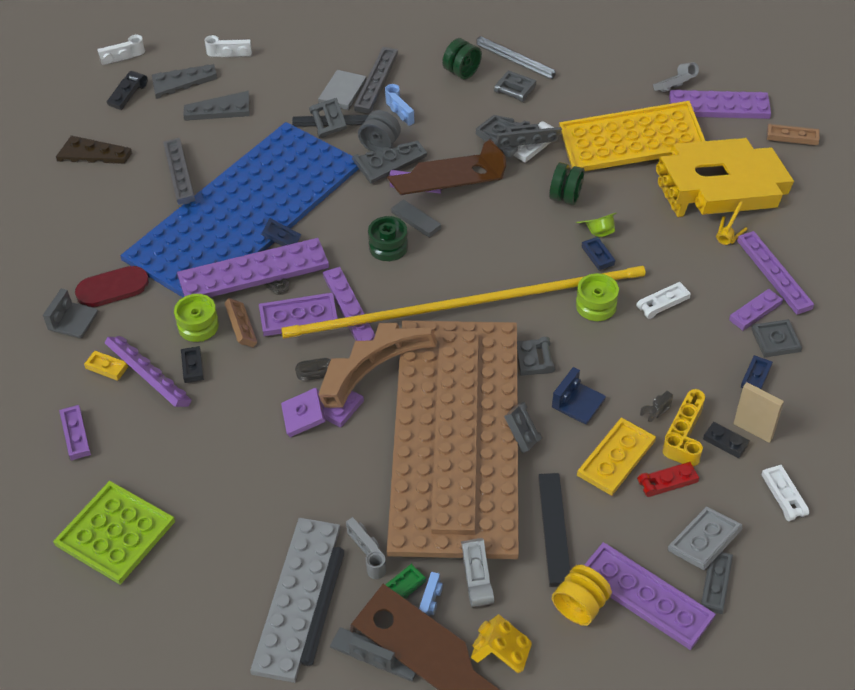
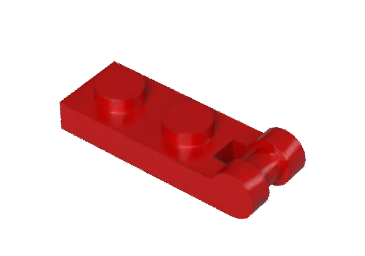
[637,462,699,497]

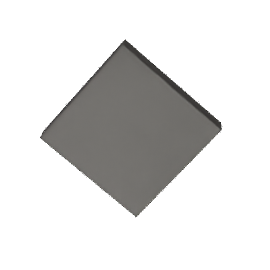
[752,319,802,358]

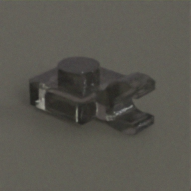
[640,391,673,422]

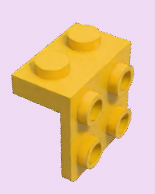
[471,614,532,673]

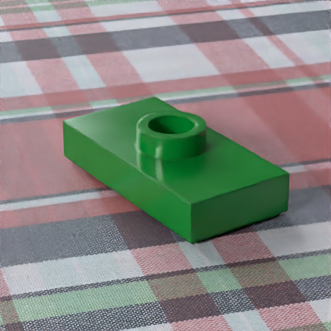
[385,564,426,599]

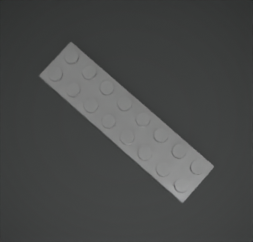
[250,518,340,683]

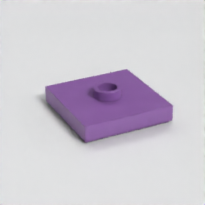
[281,388,326,437]

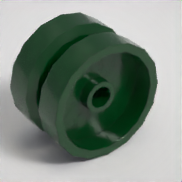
[442,38,482,80]
[549,162,585,205]
[368,216,408,262]

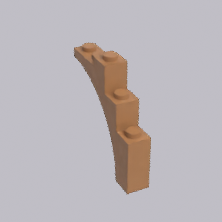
[318,323,437,408]

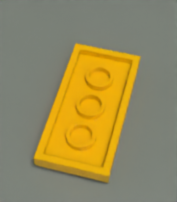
[577,417,656,496]

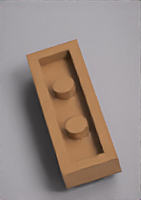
[767,124,819,145]
[225,298,257,348]

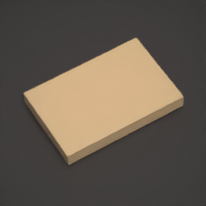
[734,382,784,443]

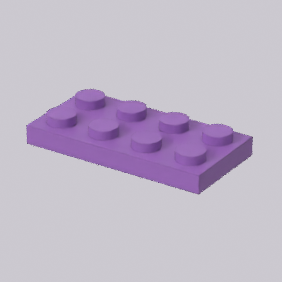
[259,293,338,336]

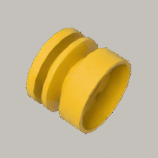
[552,565,612,626]

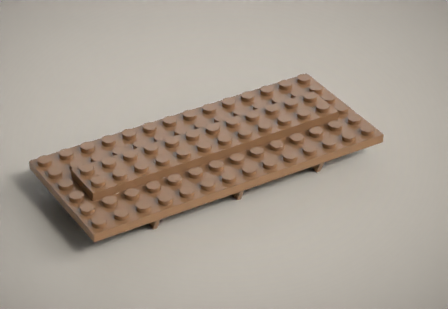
[387,321,518,559]

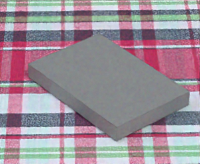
[318,70,367,110]
[668,506,742,570]

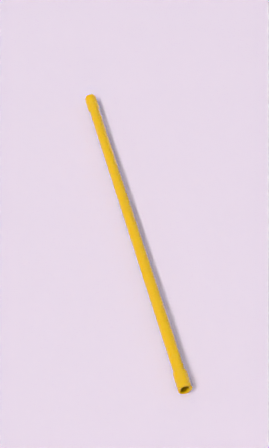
[281,265,645,339]

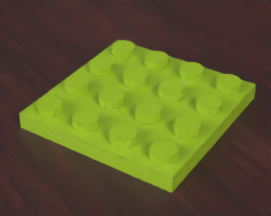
[53,481,175,585]

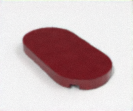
[75,266,149,307]

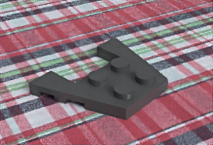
[476,115,539,158]

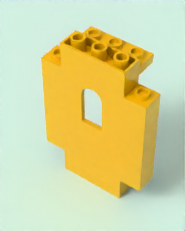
[656,138,794,217]

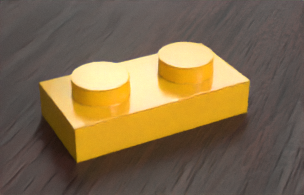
[84,351,128,381]

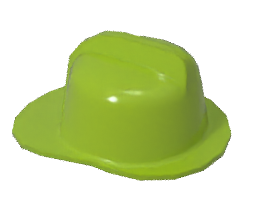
[575,213,617,237]

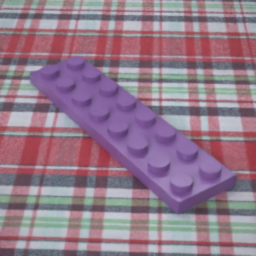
[177,238,329,297]

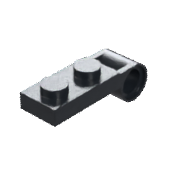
[106,70,148,110]

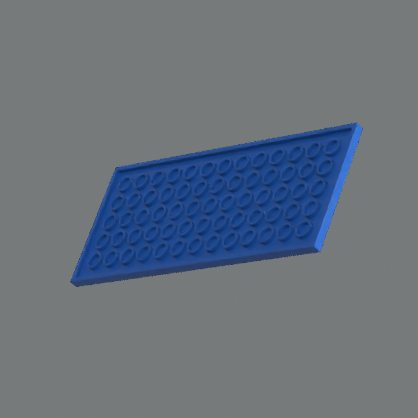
[120,122,359,298]

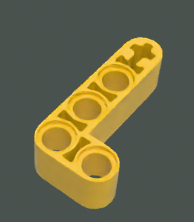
[662,389,705,466]

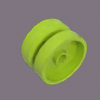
[576,273,619,321]
[174,294,219,342]

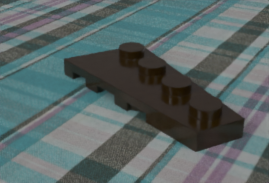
[56,135,132,164]

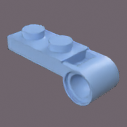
[385,84,414,126]
[419,572,443,617]

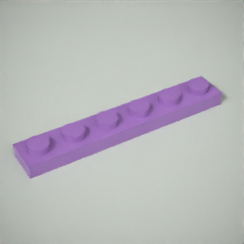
[737,231,814,315]
[323,267,375,341]
[105,336,192,407]

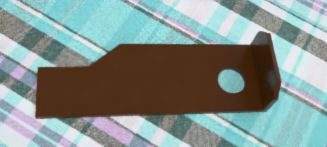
[387,140,506,195]
[350,584,500,690]

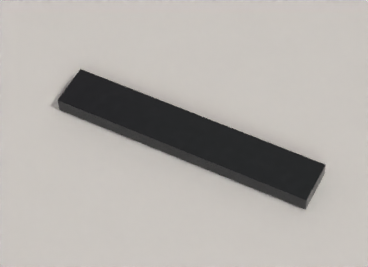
[538,473,570,587]

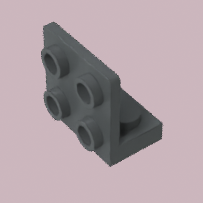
[43,288,98,338]

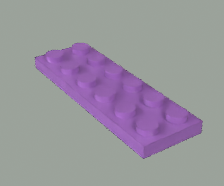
[669,90,771,119]
[584,542,716,650]

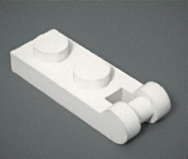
[636,282,691,319]
[761,465,809,521]

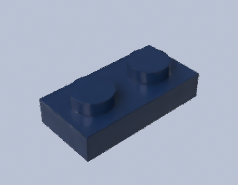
[261,218,301,246]
[582,237,615,271]
[741,355,773,389]

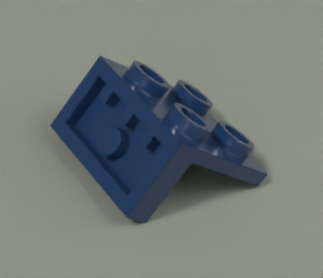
[552,367,606,424]

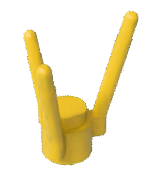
[715,201,748,245]

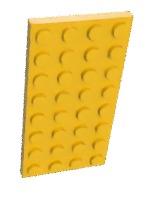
[559,101,705,171]

